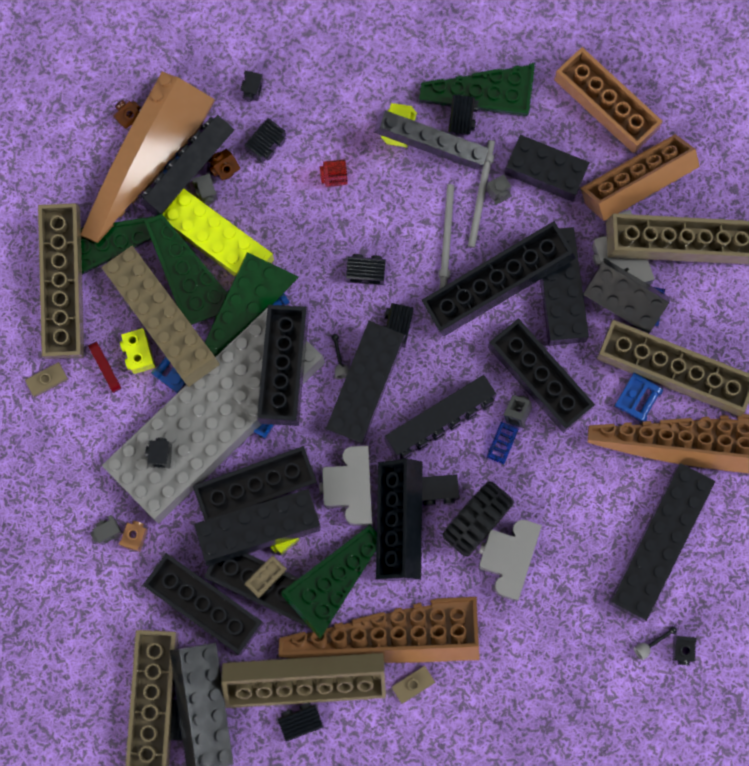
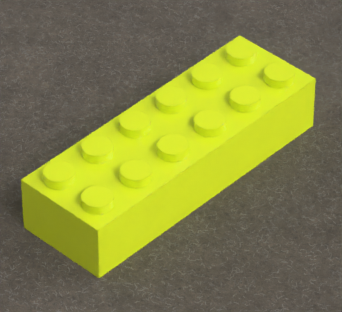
[163,188,274,277]

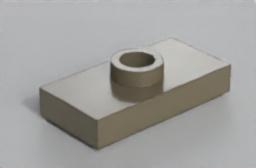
[25,362,69,398]
[245,555,287,598]
[391,666,436,704]

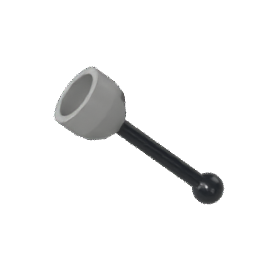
[331,334,349,379]
[633,626,677,661]

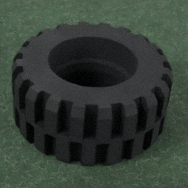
[442,481,514,557]

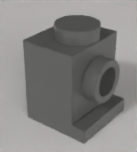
[192,173,218,205]
[486,174,512,205]
[504,395,532,428]
[90,515,123,545]

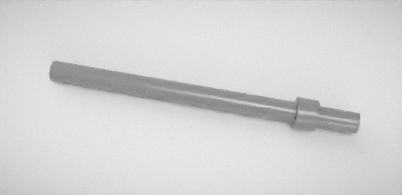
[468,140,495,248]
[438,184,454,289]

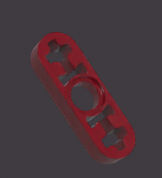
[88,341,122,393]

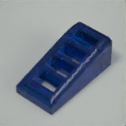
[486,421,519,464]

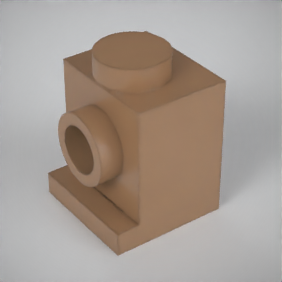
[119,520,148,552]

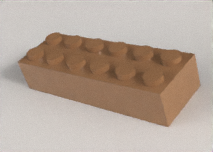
[554,47,663,154]
[580,134,700,221]

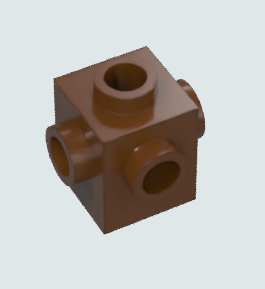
[110,99,141,129]
[208,148,241,181]

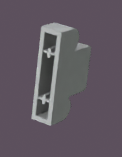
[592,210,655,285]
[319,446,372,526]
[479,520,542,602]

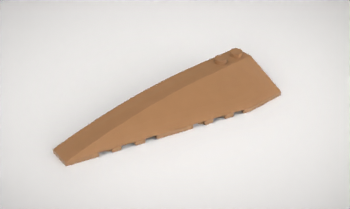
[81,71,215,243]
[587,414,749,473]
[278,597,480,663]

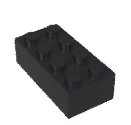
[505,135,590,202]
[583,258,670,334]

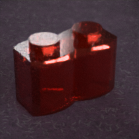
[320,159,348,187]

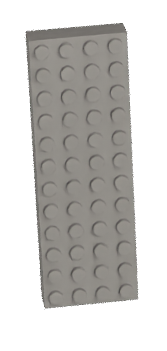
[102,309,325,524]

